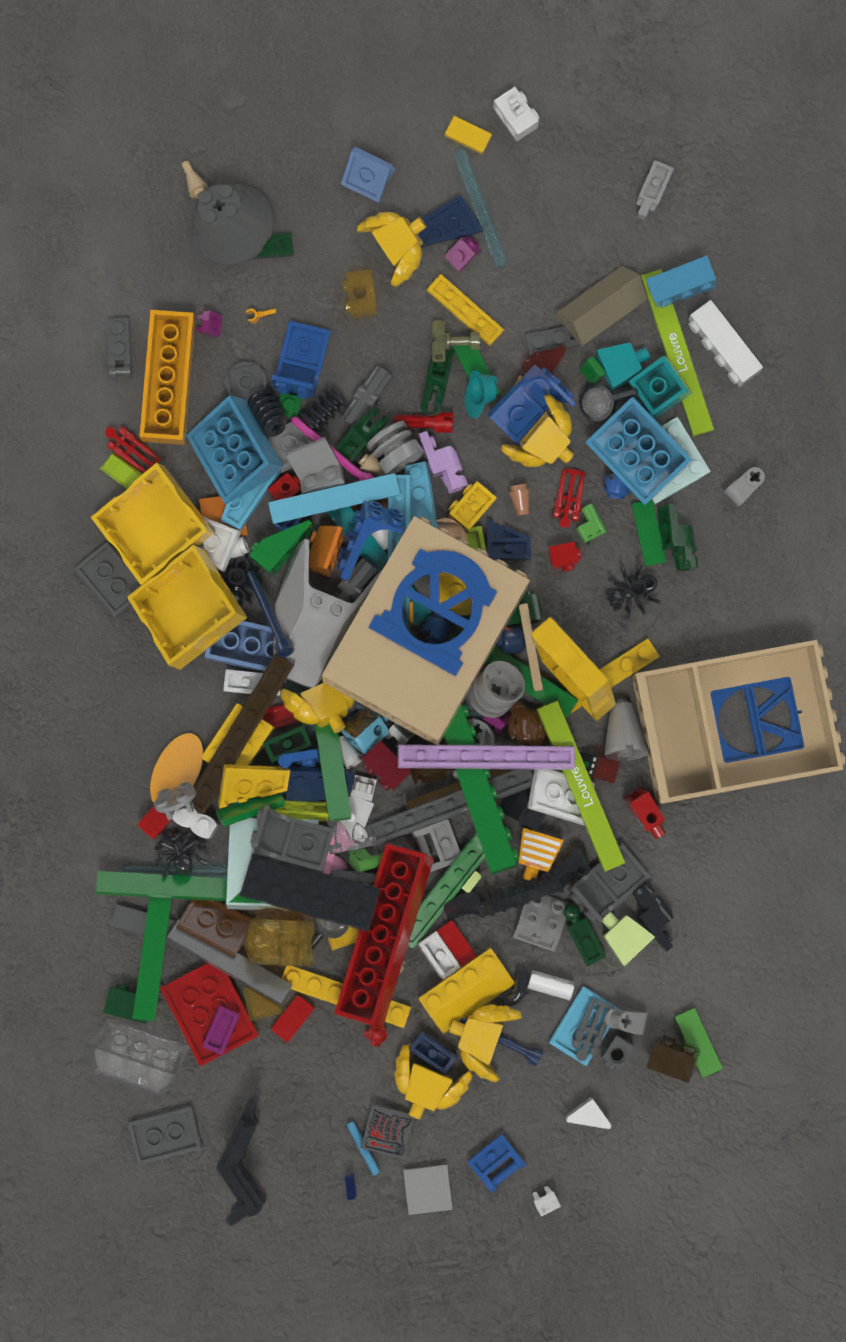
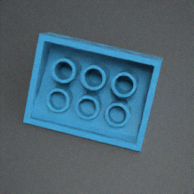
[186,395,284,504]
[585,397,694,505]

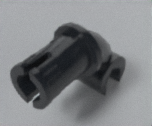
[496,970,529,1007]

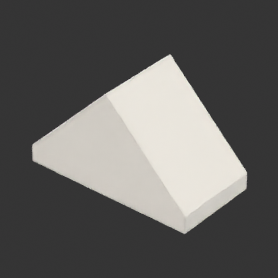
[565,1097,611,1129]

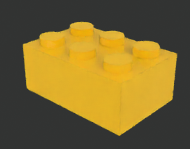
[201,703,275,766]

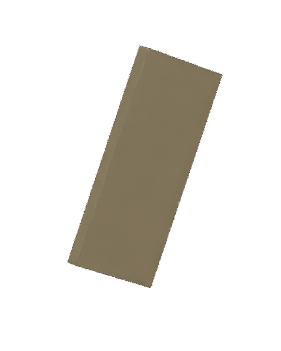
[556,266,648,347]

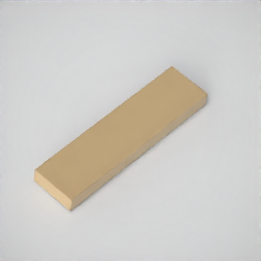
[519,603,543,692]

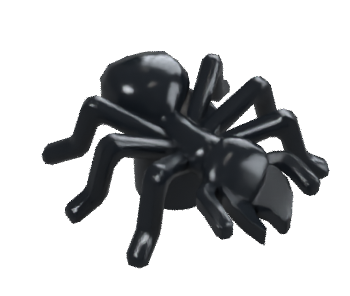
[221,557,264,607]
[605,562,661,618]
[154,826,208,878]

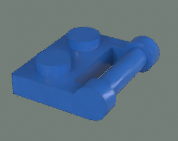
[278,749,320,768]
[467,1133,526,1193]

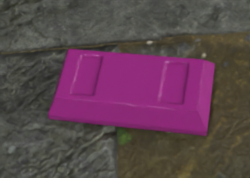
[202,1006,240,1055]

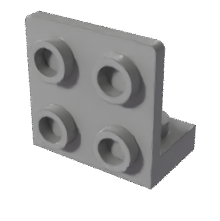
[286,438,345,495]
[513,895,569,952]

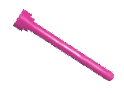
[291,417,375,482]

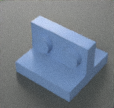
[341,147,396,203]

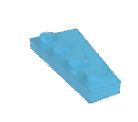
[405,461,438,529]
[221,470,281,532]

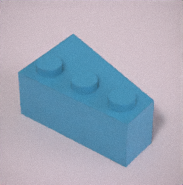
[646,256,717,308]

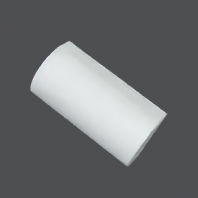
[527,970,574,1001]

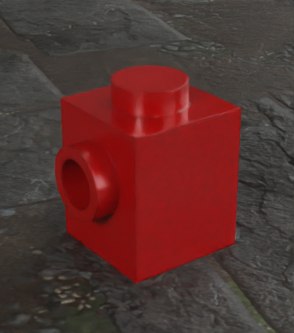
[268,473,302,501]
[548,542,582,572]
[137,806,173,840]

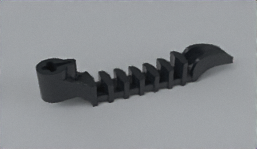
[443,848,591,921]

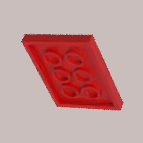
[160,963,259,1067]

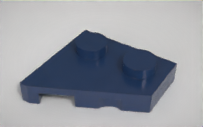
[486,519,531,561]

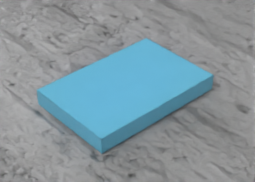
[548,986,619,1066]

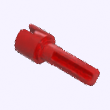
[394,411,454,433]

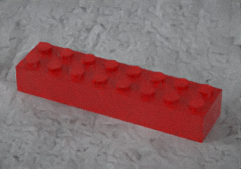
[334,844,434,1029]

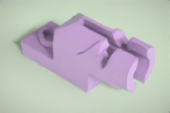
[419,431,468,493]

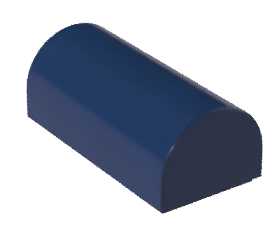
[409,1030,458,1075]

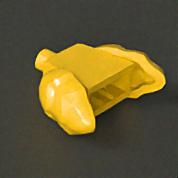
[357,212,427,287]
[501,394,574,467]
[280,683,355,733]
[449,1004,522,1083]
[394,1044,473,1119]

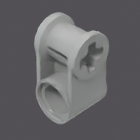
[724,467,765,507]
[605,1008,648,1035]

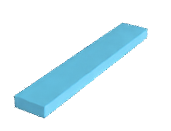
[268,473,400,524]

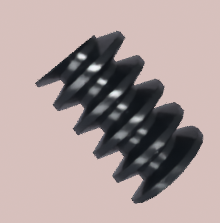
[247,389,287,437]
[300,389,348,431]

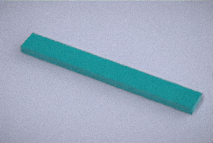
[326,507,433,627]

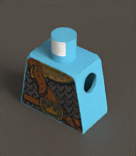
[341,707,389,755]

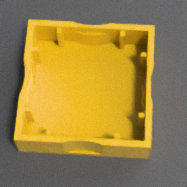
[91,463,215,585]
[127,545,247,670]
[530,617,616,722]

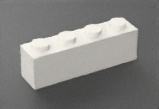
[688,300,763,387]

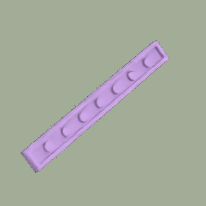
[398,745,575,770]

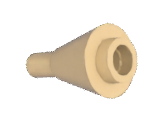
[182,161,209,199]
[359,452,385,477]

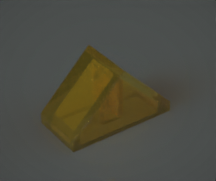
[243,986,284,1021]

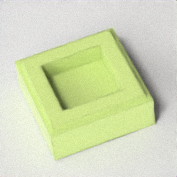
[462,871,481,893]

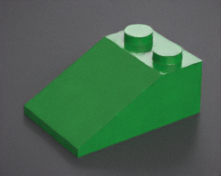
[249,520,314,577]

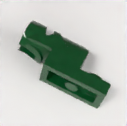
[420,349,455,415]
[335,406,389,472]
[658,504,699,571]

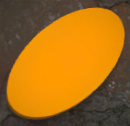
[150,733,203,803]

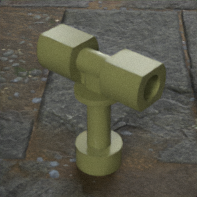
[432,320,480,362]

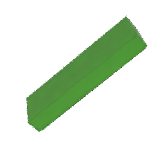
[674,1008,723,1078]

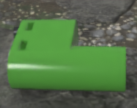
[576,503,607,546]
[344,848,383,873]

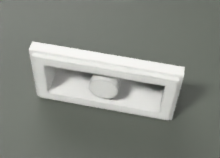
[417,931,461,980]

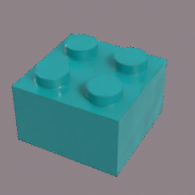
[629,356,692,418]

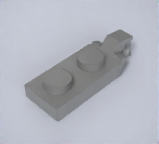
[636,160,674,221]

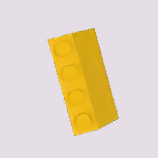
[418,948,515,1034]

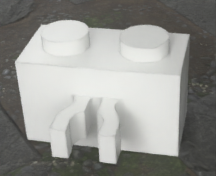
[493,87,539,141]

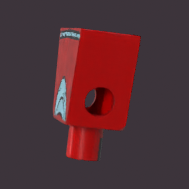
[623,787,666,839]

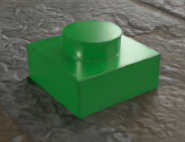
[579,356,606,385]
[279,393,302,418]

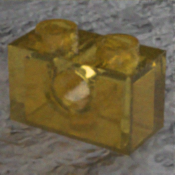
[343,269,377,319]

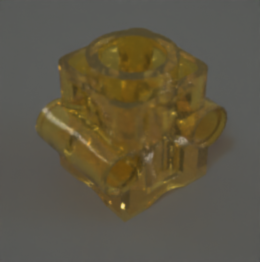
[246,919,314,966]

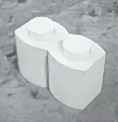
[172,805,219,839]

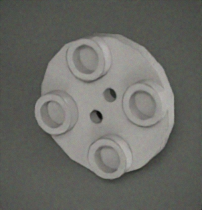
[154,782,196,820]

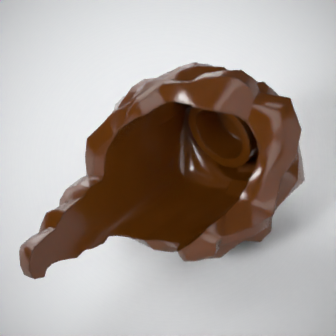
[507,699,550,746]

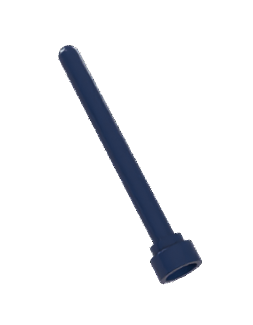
[247,570,294,657]
[459,1017,543,1067]

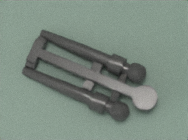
[572,998,614,1061]

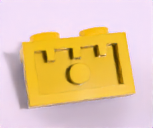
[448,481,497,531]

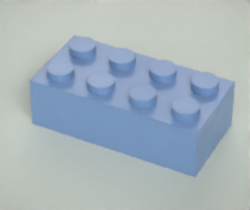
[204,621,274,672]

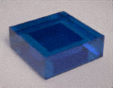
[345,1174,357,1200]

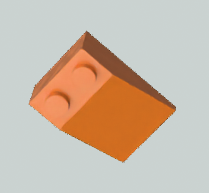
[309,526,345,578]

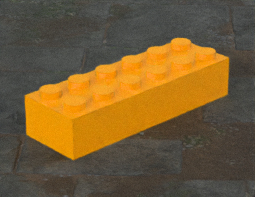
[139,310,196,445]

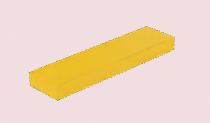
[426,274,504,347]

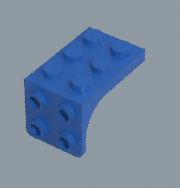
[271,321,331,399]
[487,365,576,443]
[337,501,406,580]

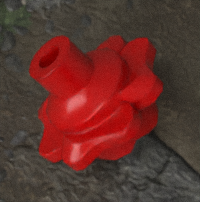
[364,1026,387,1048]

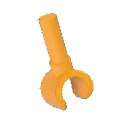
[246,308,277,323]

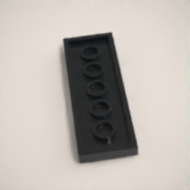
[240,853,380,932]

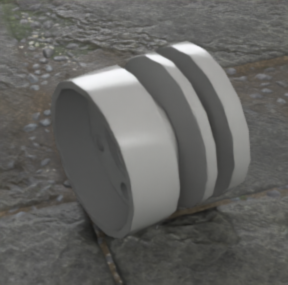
[367,421,424,475]
[468,661,525,718]

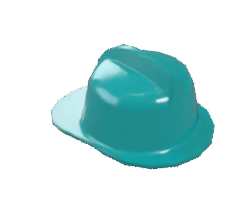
[464,370,498,419]

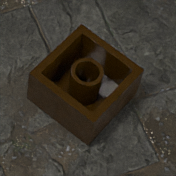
[646,1035,700,1084]

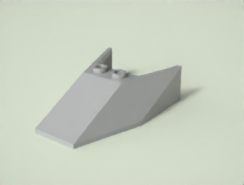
[273,539,382,688]

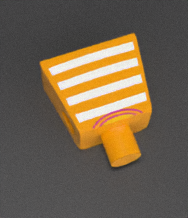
[518,828,563,881]

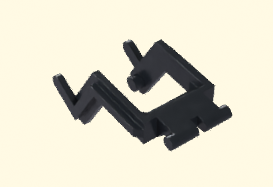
[216,1095,266,1226]

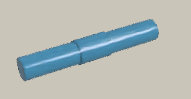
[346,1120,381,1176]

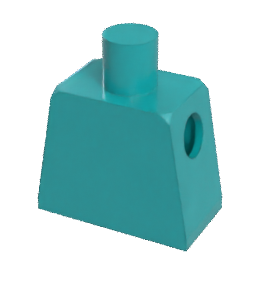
[595,343,650,391]

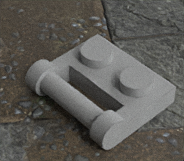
[412,819,460,872]

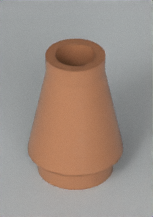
[509,484,530,516]

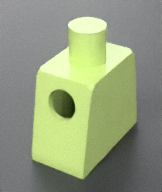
[602,911,655,966]

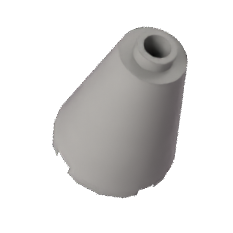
[604,699,648,761]

